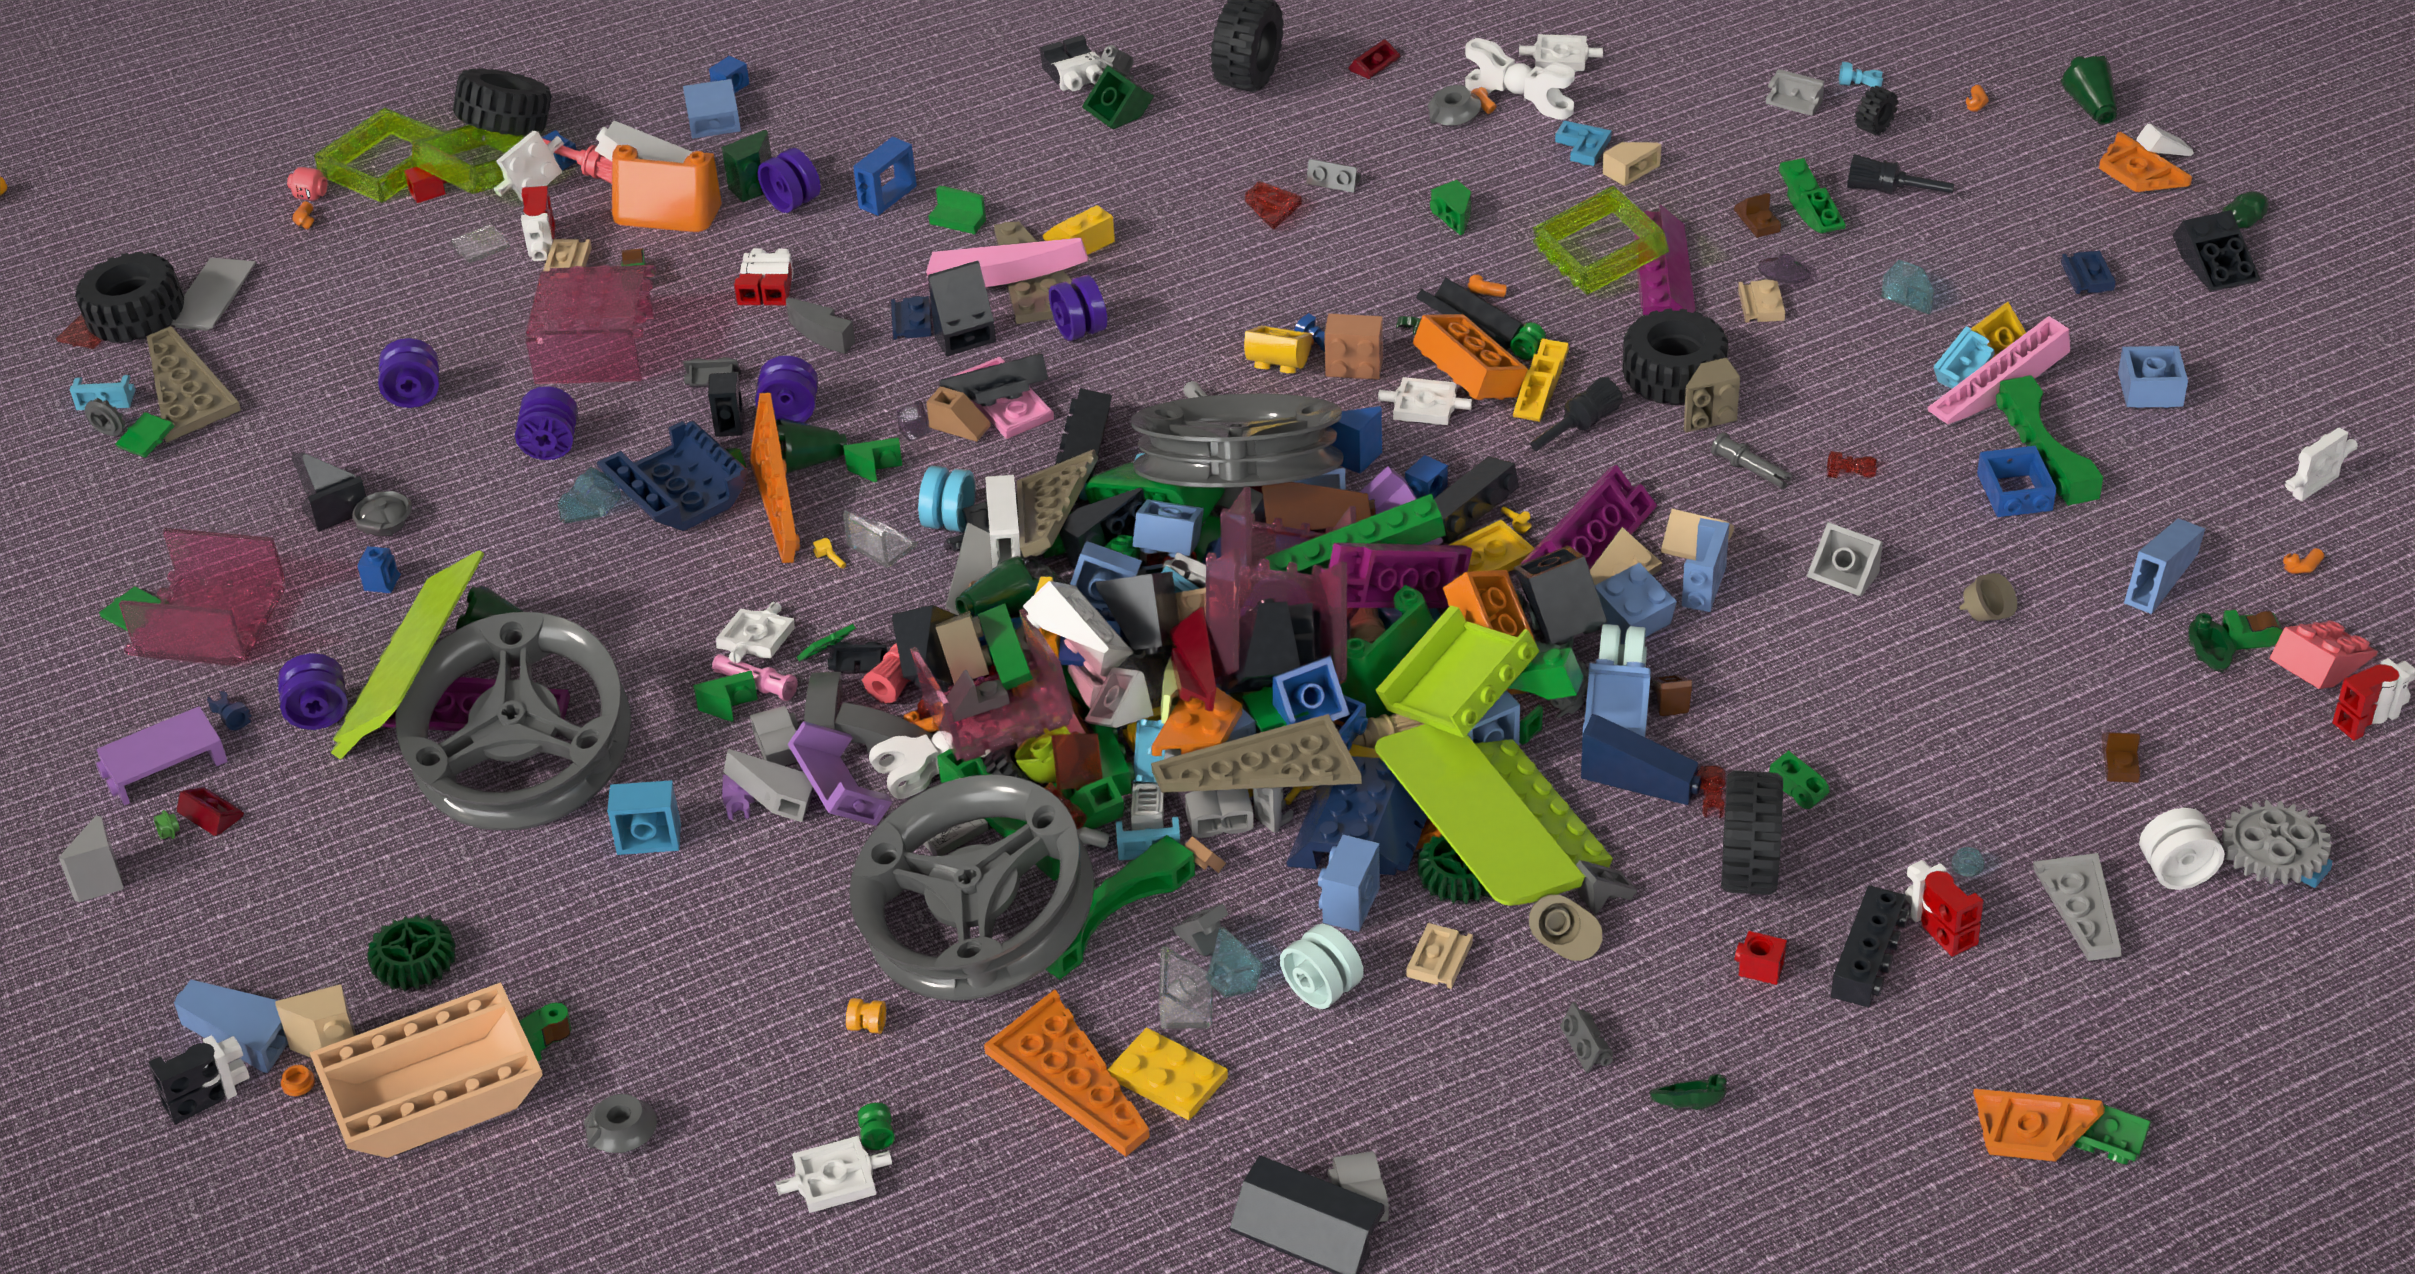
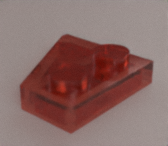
[1245,181,1302,229]

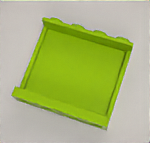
[1376,605,1540,738]

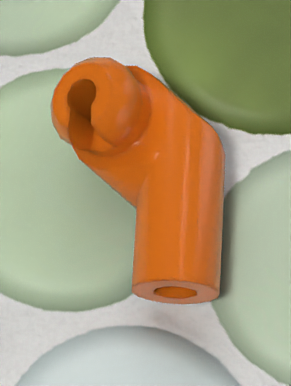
[903,710,945,733]

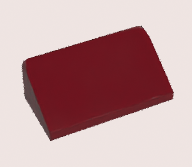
[1348,39,1401,79]
[177,787,244,836]

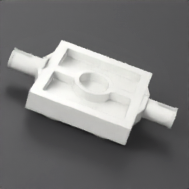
[1519,34,1603,72]
[494,131,564,201]
[1378,377,1472,425]
[2285,427,2358,501]
[716,602,795,663]
[775,1136,892,1213]

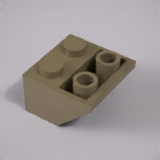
[1683,358,1740,433]
[936,611,993,685]

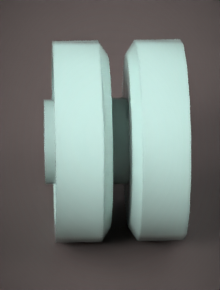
[1599,624,1647,668]
[1280,923,1363,1009]

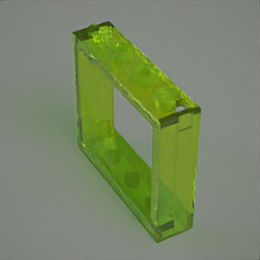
[314,107,452,203]
[412,125,524,194]
[1533,185,1669,295]

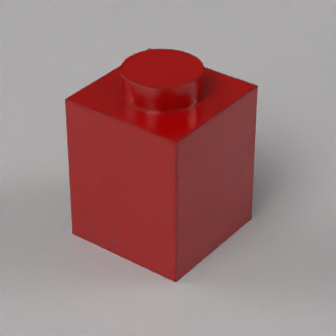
[404,161,447,203]

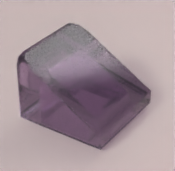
[897,400,932,441]

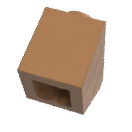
[927,386,991,442]

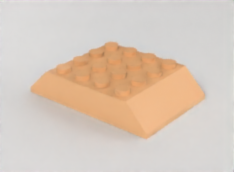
[310,982,543,1158]

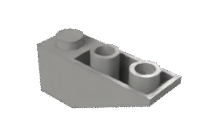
[723,749,814,822]

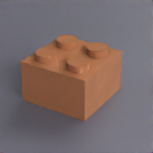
[1324,314,1383,380]

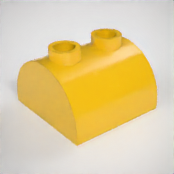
[1244,325,1313,373]

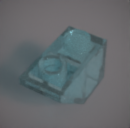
[1881,260,1934,314]
[558,467,621,524]
[1206,927,1263,998]

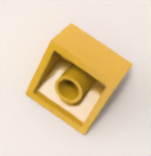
[1043,205,1115,255]

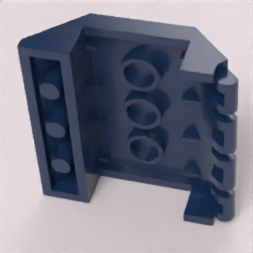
[597,421,749,531]
[1286,756,1428,875]

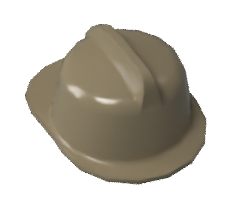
[1959,573,2017,622]
[1529,894,1602,961]

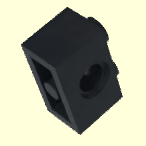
[708,372,745,437]

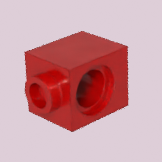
[1734,931,1787,985]

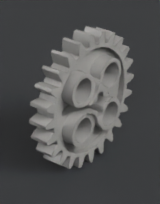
[2221,800,2331,885]

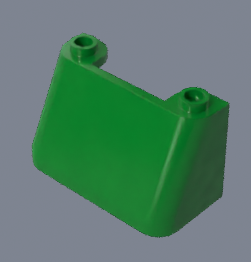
[1085,462,1225,524]
[1334,585,1435,719]

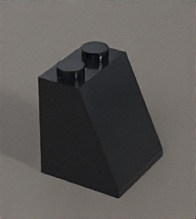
[1514,545,1607,645]
[1096,572,1180,654]
[1221,598,1301,694]
[892,605,958,697]

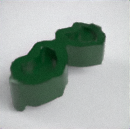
[1396,316,1422,335]

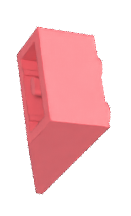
[2269,620,2378,689]

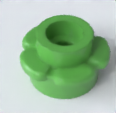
[154,810,180,840]

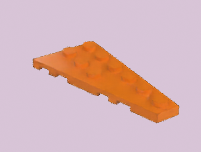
[750,393,800,563]
[984,989,1150,1157]

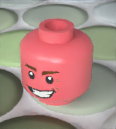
[287,167,328,201]

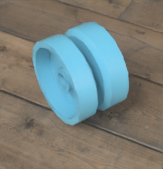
[918,465,976,532]

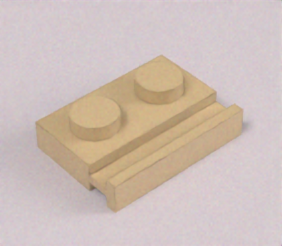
[543,239,592,279]
[1738,279,1785,323]
[1407,923,1473,989]

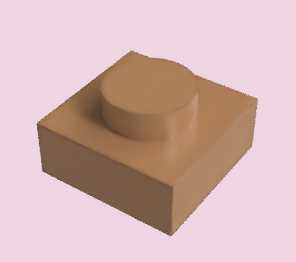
[1185,836,1226,873]

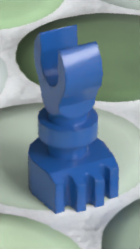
[1294,313,1325,352]

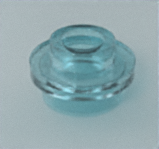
[1951,847,1984,877]

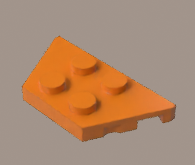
[2099,131,2192,192]
[1152,687,1242,756]
[1973,1089,2105,1162]

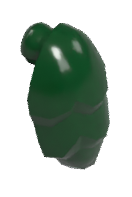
[2222,191,2269,228]
[2188,613,2236,673]
[1649,1074,1728,1110]

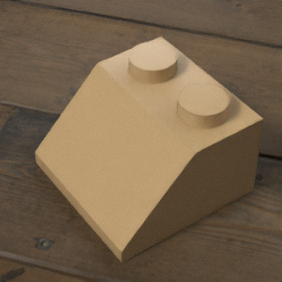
[275,984,356,1058]

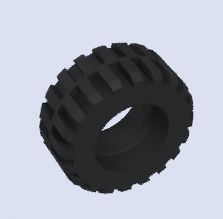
[1211,0,1284,92]
[453,68,552,136]
[75,252,184,343]
[1622,308,1729,405]
[1721,770,1783,895]

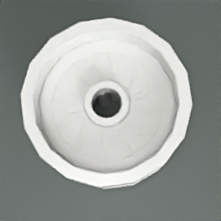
[2139,808,2225,890]

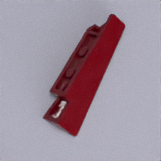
[1169,607,1216,711]

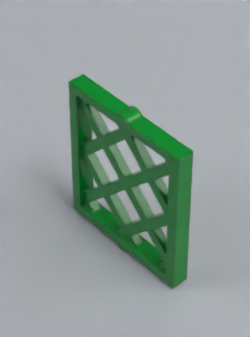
[797,624,856,662]

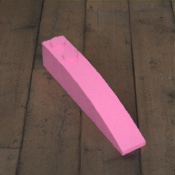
[926,238,1088,287]
[1928,316,2070,424]

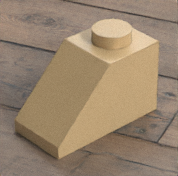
[1603,142,1661,186]

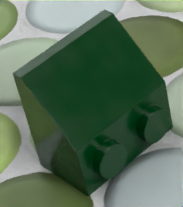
[1082,65,1154,130]
[722,129,772,203]

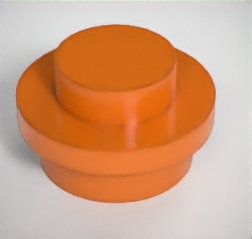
[281,1065,315,1096]

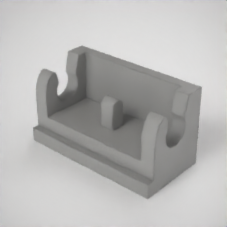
[1766,69,1825,116]
[1253,787,1293,834]

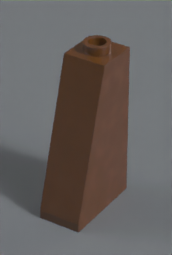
[1262,482,1376,536]

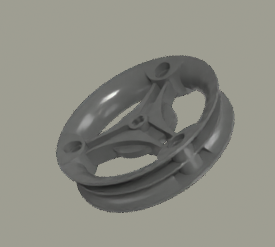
[1131,393,1344,487]
[396,612,631,831]
[850,775,1094,1001]

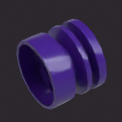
[515,386,578,460]

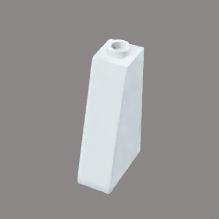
[595,121,692,163]
[985,475,1021,569]

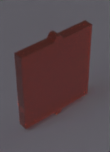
[56,314,102,349]
[1052,731,1103,791]

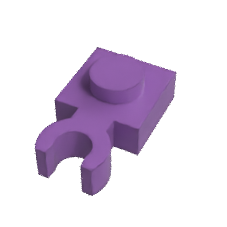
[722,775,755,820]

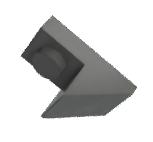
[943,670,1010,723]
[1576,860,1638,914]
[1172,903,1229,956]

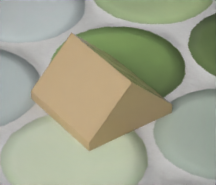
[1661,509,1734,560]

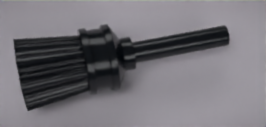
[1847,154,1955,194]
[1530,377,1623,451]

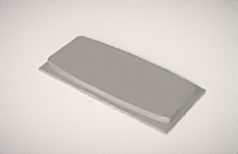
[171,257,256,331]
[945,523,992,624]

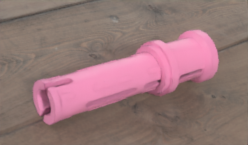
[712,654,798,701]

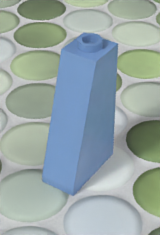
[2124,518,2205,614]
[174,979,288,1073]

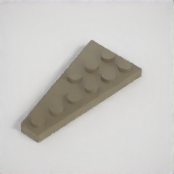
[994,221,1072,324]
[147,326,241,443]
[1017,449,1099,558]
[1151,714,1362,793]

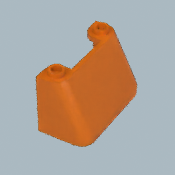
[612,145,722,232]

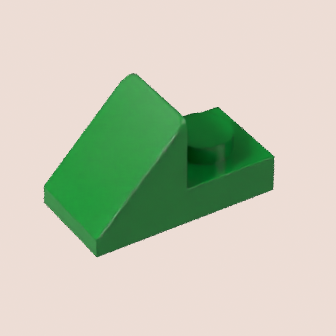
[843,437,903,483]
[693,671,758,722]

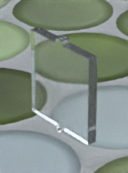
[451,224,510,264]

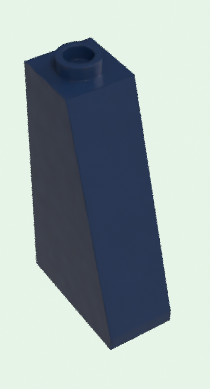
[1581,714,1702,805]

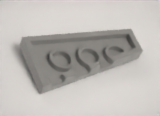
[2033,853,2121,961]

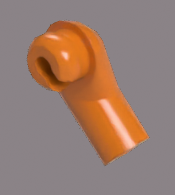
[1965,85,1989,112]
[1471,87,1497,114]
[292,201,314,230]
[1468,274,1507,298]
[2283,548,2325,574]

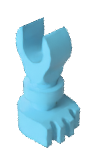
[1839,62,1883,87]

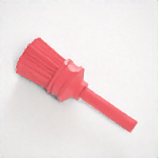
[542,138,612,184]
[862,643,911,704]

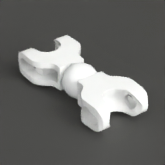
[1465,38,1575,120]
[869,705,1027,799]

